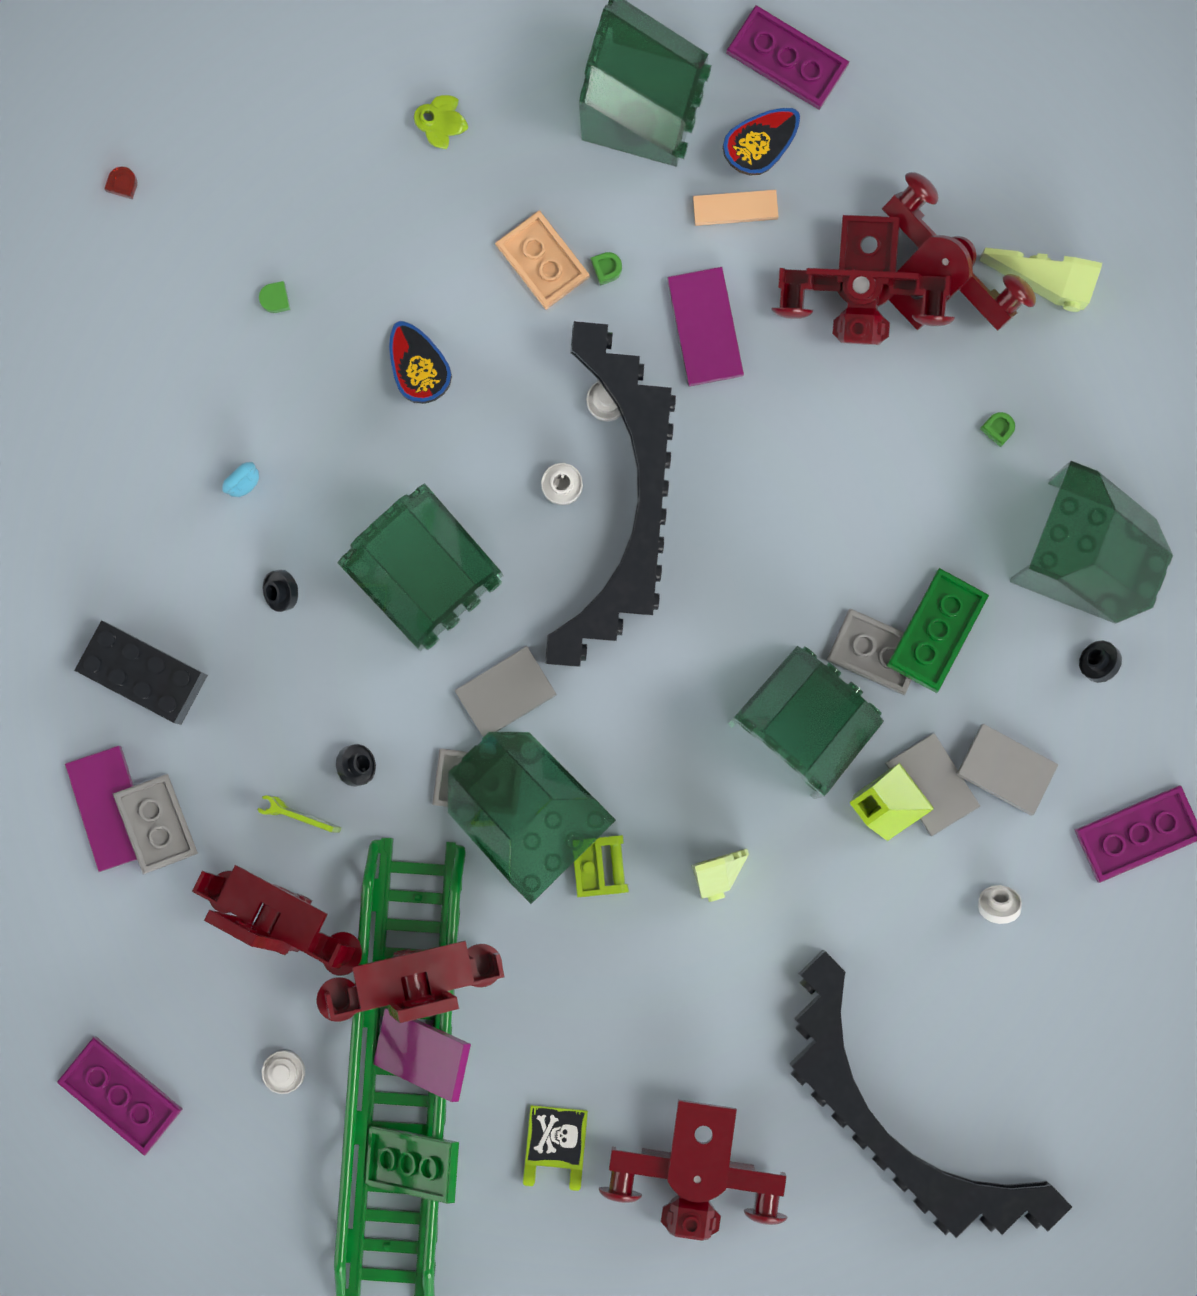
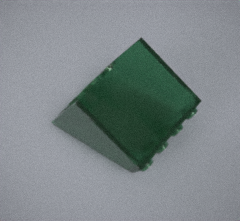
[579,0,712,167]
[1010,461,1173,624]
[337,483,503,651]
[729,645,884,799]
[448,732,616,904]

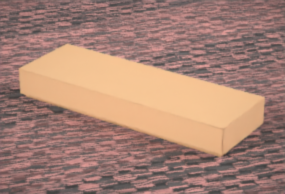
[693,190,779,226]

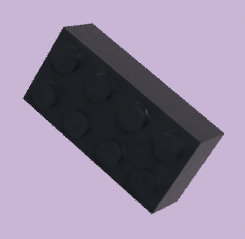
[74,620,208,725]

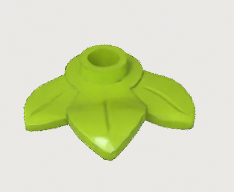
[413,95,468,149]

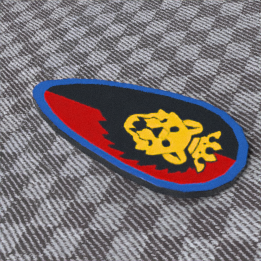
[722,108,800,176]
[389,321,452,404]

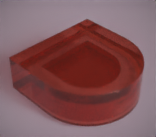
[104,166,138,200]

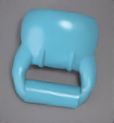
[222,462,259,497]

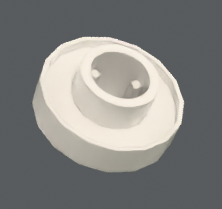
[586,381,621,422]
[541,463,583,505]
[978,885,1022,924]
[262,1050,305,1094]

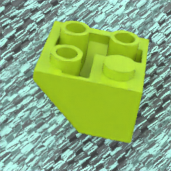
[849,763,934,841]

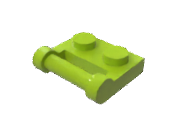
[572,835,629,898]

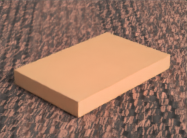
[495,210,590,310]

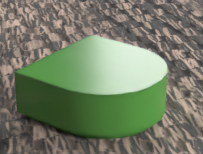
[590,252,622,286]
[259,281,291,313]
[980,412,1015,447]

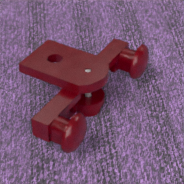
[882,172,1036,331]

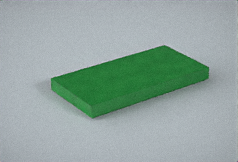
[886,568,989,693]
[365,1125,459,1204]

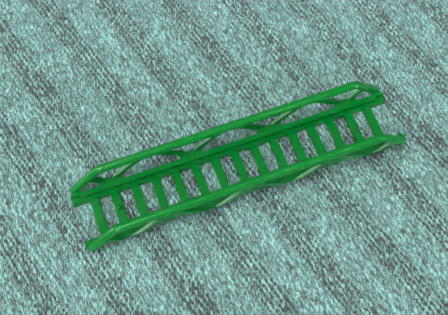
[334,838,466,1296]

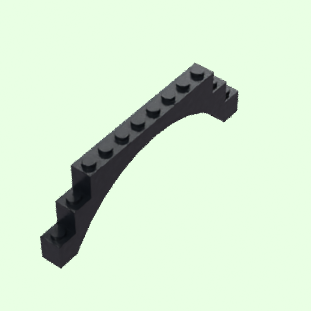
[545,321,676,667]
[789,950,1072,1238]

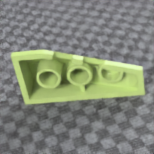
[979,248,1102,312]
[691,849,749,902]

